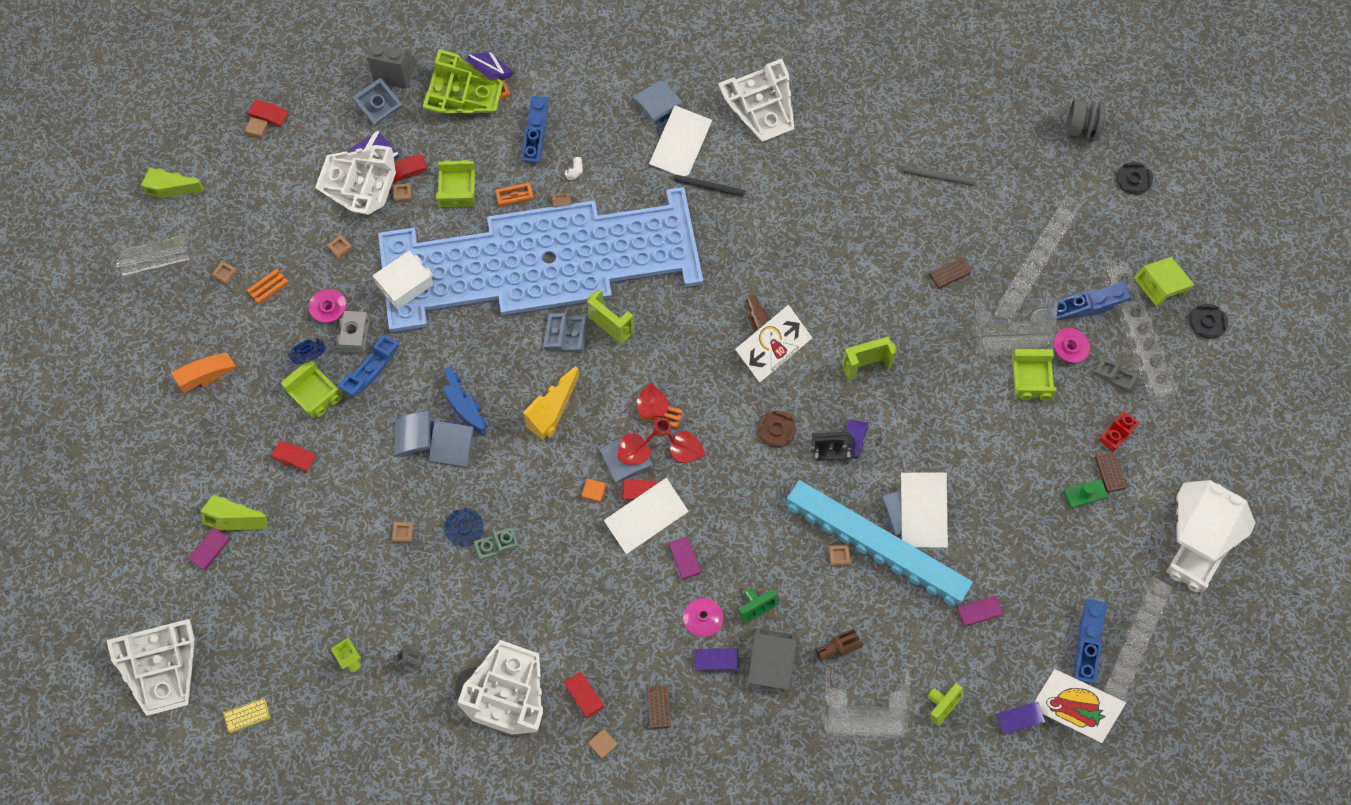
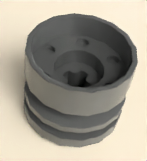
[1066,98,1106,141]

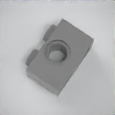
[337,311,370,353]

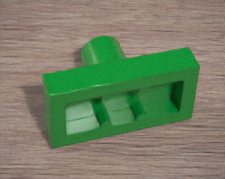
[1063,479,1108,509]
[739,589,779,624]

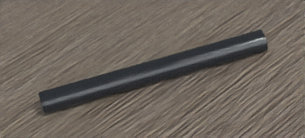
[674,174,745,197]

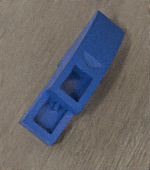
[521,96,550,163]
[1051,281,1131,321]
[443,366,488,436]
[1074,599,1107,684]

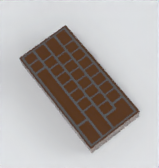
[929,258,971,289]
[1095,452,1127,493]
[647,685,671,729]

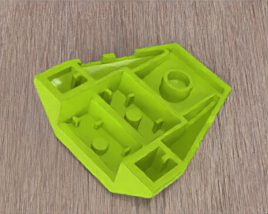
[423,49,503,113]

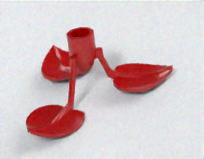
[617,383,705,465]

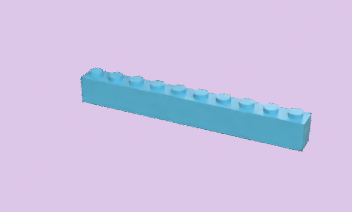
[786,480,973,607]

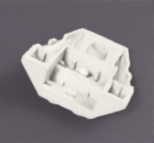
[718,59,794,142]
[315,145,396,215]
[1176,480,1255,563]
[107,619,195,716]
[457,640,543,735]

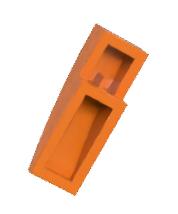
[171,353,237,393]

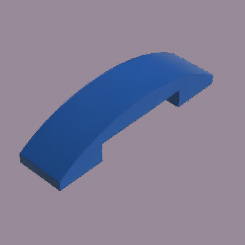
[337,334,399,397]

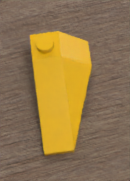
[523,366,579,441]

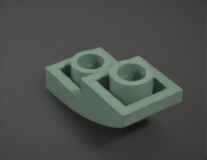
[473,528,519,562]

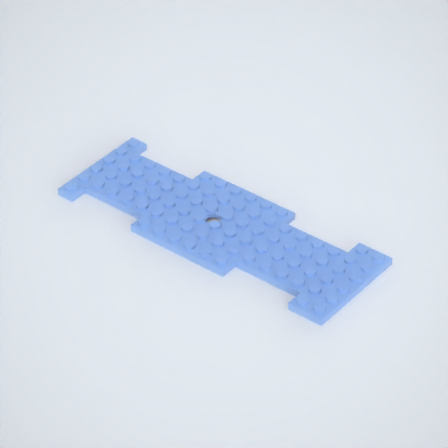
[378,187,703,333]

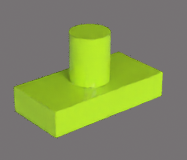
[331,638,361,672]
[928,683,964,727]

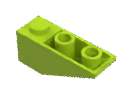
[141,168,204,198]
[201,495,267,530]

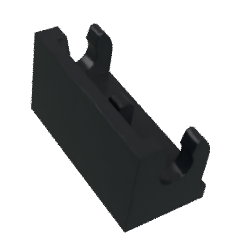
[811,431,855,461]

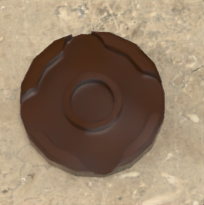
[758,410,796,448]

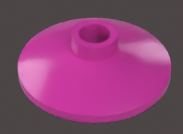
[309,289,347,323]
[1053,328,1090,363]
[683,598,724,637]

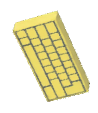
[224,698,271,733]

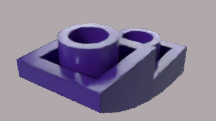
[846,420,869,459]
[694,648,739,671]
[997,701,1045,734]

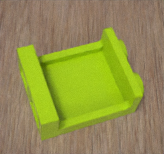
[436,160,475,207]
[1134,257,1194,306]
[587,289,634,344]
[842,336,897,381]
[1012,349,1057,400]
[281,359,343,420]

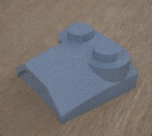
[352,78,403,126]

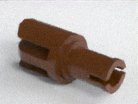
[745,295,769,333]
[815,629,863,661]

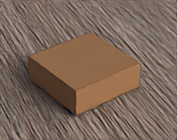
[245,117,269,138]
[393,183,412,203]
[552,193,571,207]
[327,235,353,259]
[211,261,238,285]
[392,522,414,543]
[828,545,851,567]
[588,729,618,759]

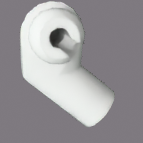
[565,157,583,180]

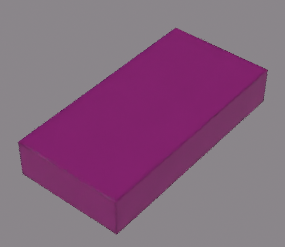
[188,528,231,571]
[669,536,701,580]
[957,595,1003,627]

